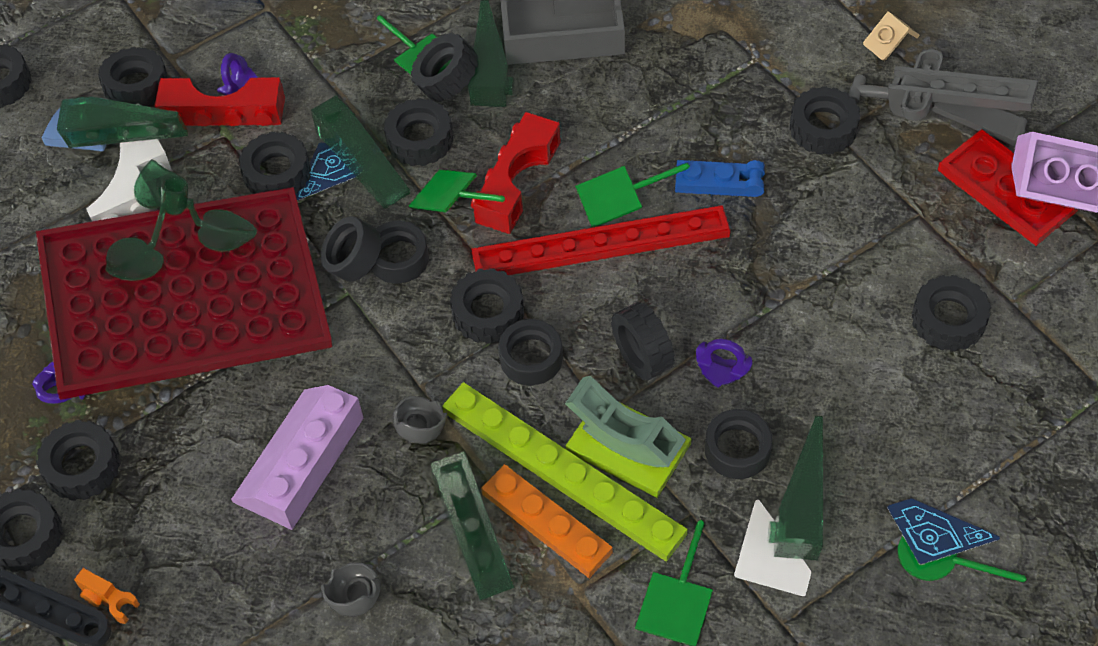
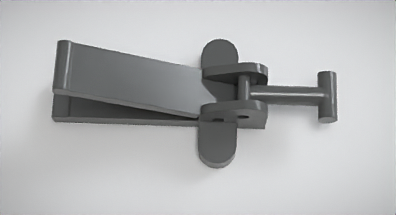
[849,49,1038,147]

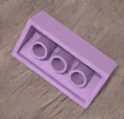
[1012,132,1098,213]
[231,385,364,530]

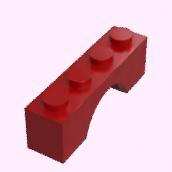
[155,77,285,127]
[471,112,561,234]

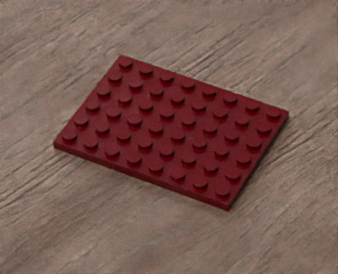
[36,187,332,400]

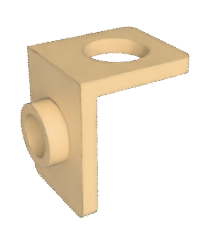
[863,11,920,61]

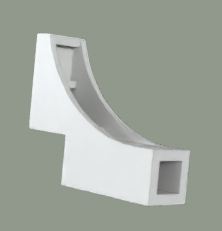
[86,104,172,222]

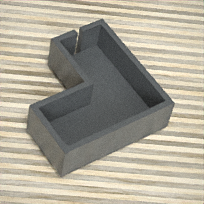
[500,0,625,65]

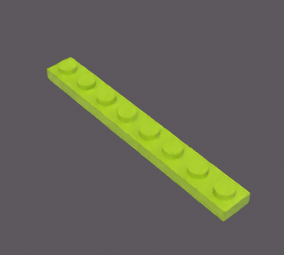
[442,382,688,562]

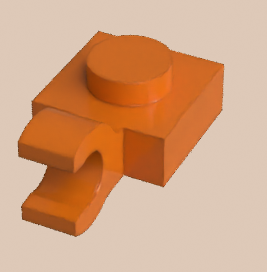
[74,568,140,624]

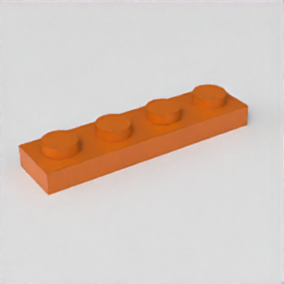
[481,464,613,579]

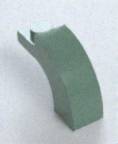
[565,376,686,467]

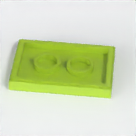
[566,402,692,498]

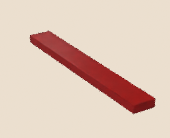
[471,205,730,275]

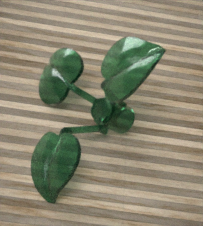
[106,159,257,281]

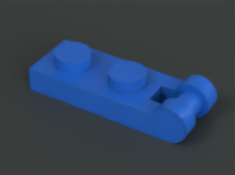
[675,160,765,197]

